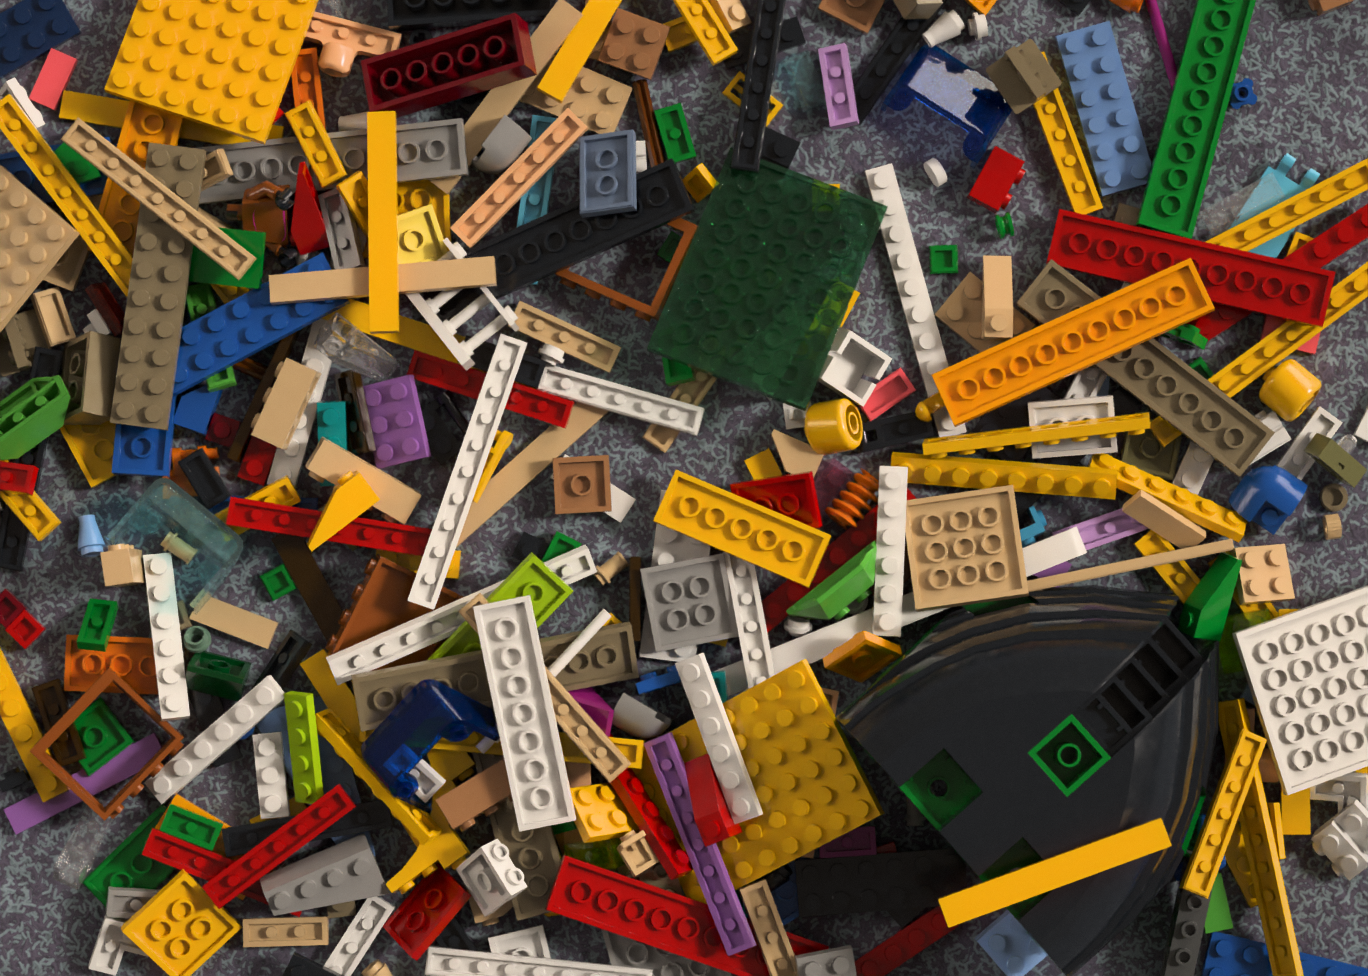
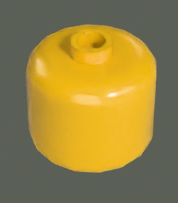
[1259,359,1322,422]
[804,398,863,455]

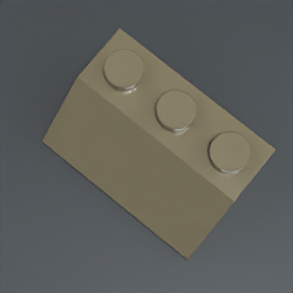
[61,331,121,425]

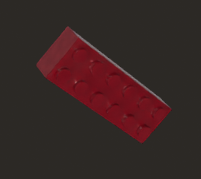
[361,13,537,118]

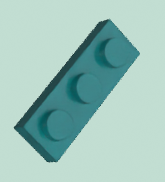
[317,401,348,486]

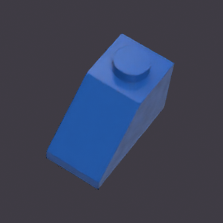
[174,384,223,435]

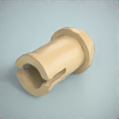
[160,532,198,565]
[593,551,629,586]

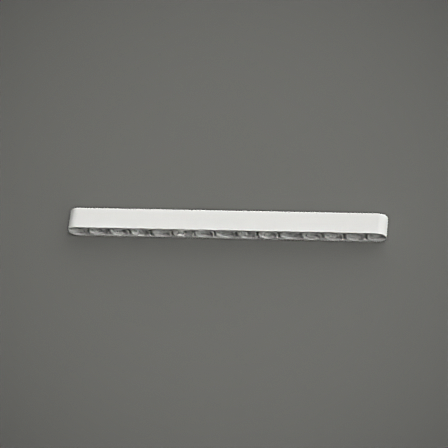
[713,526,1087,696]

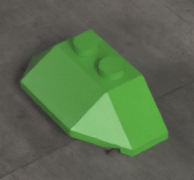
[0,375,70,460]
[786,540,877,621]

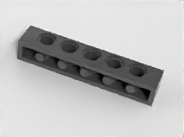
[1159,850,1213,976]

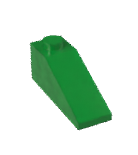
[1178,552,1242,641]

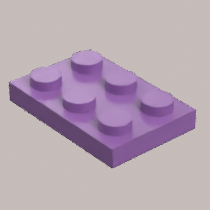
[363,374,432,469]

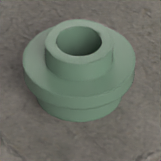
[183,626,211,653]

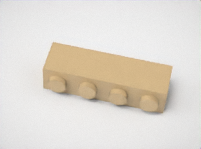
[305,436,422,524]

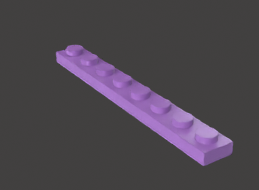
[644,732,757,956]

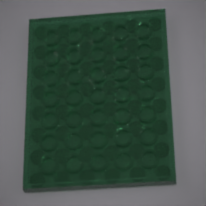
[647,148,888,411]

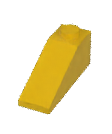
[306,471,380,551]

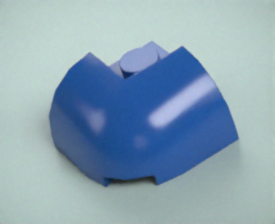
[1228,465,1308,535]

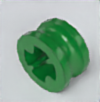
[995,212,1014,239]

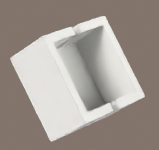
[807,326,892,407]

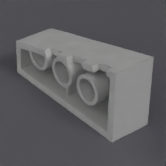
[260,833,389,916]

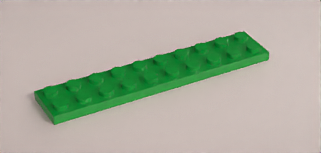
[1136,0,1256,239]

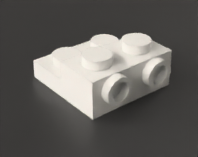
[1311,799,1368,881]
[456,838,527,917]

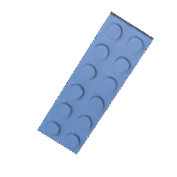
[1055,21,1152,197]

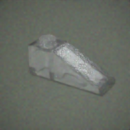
[1198,172,1286,237]
[314,312,402,382]
[53,796,114,890]

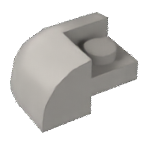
[471,115,532,175]
[612,692,673,739]

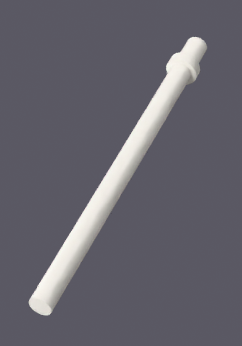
[476,608,612,754]

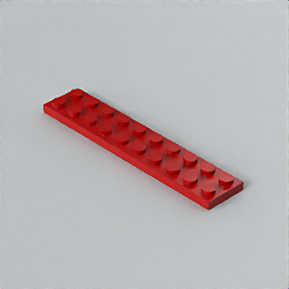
[1046,209,1336,328]
[545,855,829,976]

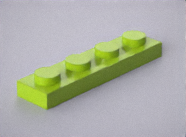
[284,691,324,804]

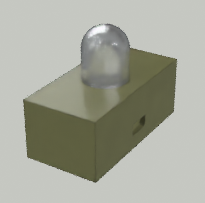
[1304,433,1367,488]

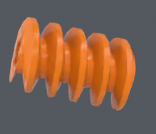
[825,468,879,530]

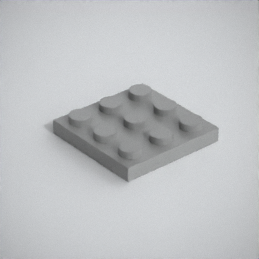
[640,553,739,652]

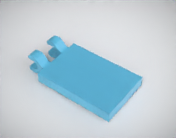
[1228,153,1320,258]

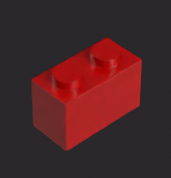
[967,146,1026,213]

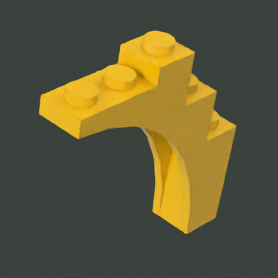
[386,716,476,895]

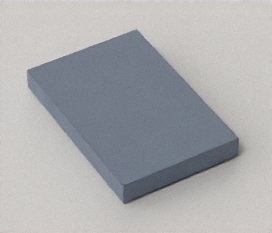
[579,129,637,218]

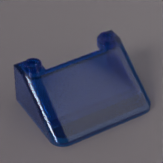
[881,44,1012,169]

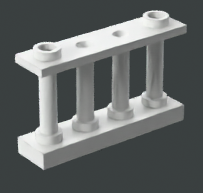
[406,238,520,371]

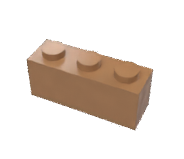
[436,759,513,832]

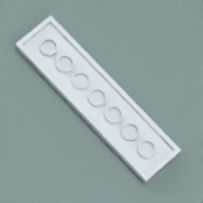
[473,595,576,832]

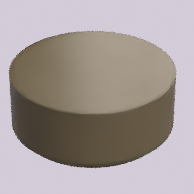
[1319,483,1348,512]

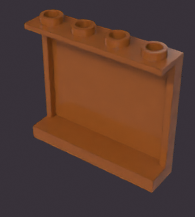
[326,554,464,671]

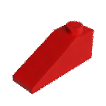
[288,161,330,255]
[684,753,742,847]

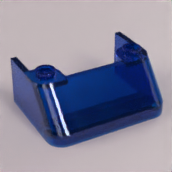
[361,679,500,813]

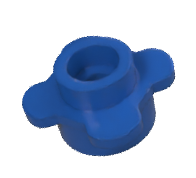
[1230,78,1257,109]

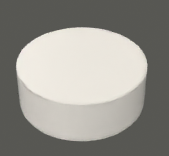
[923,158,947,187]

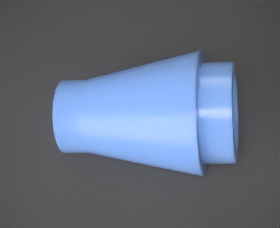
[77,514,106,558]

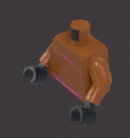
[226,181,297,268]

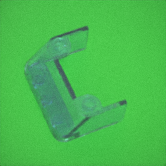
[106,478,244,614]

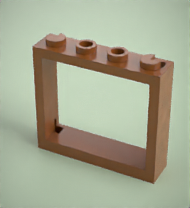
[555,218,700,322]
[30,667,184,821]

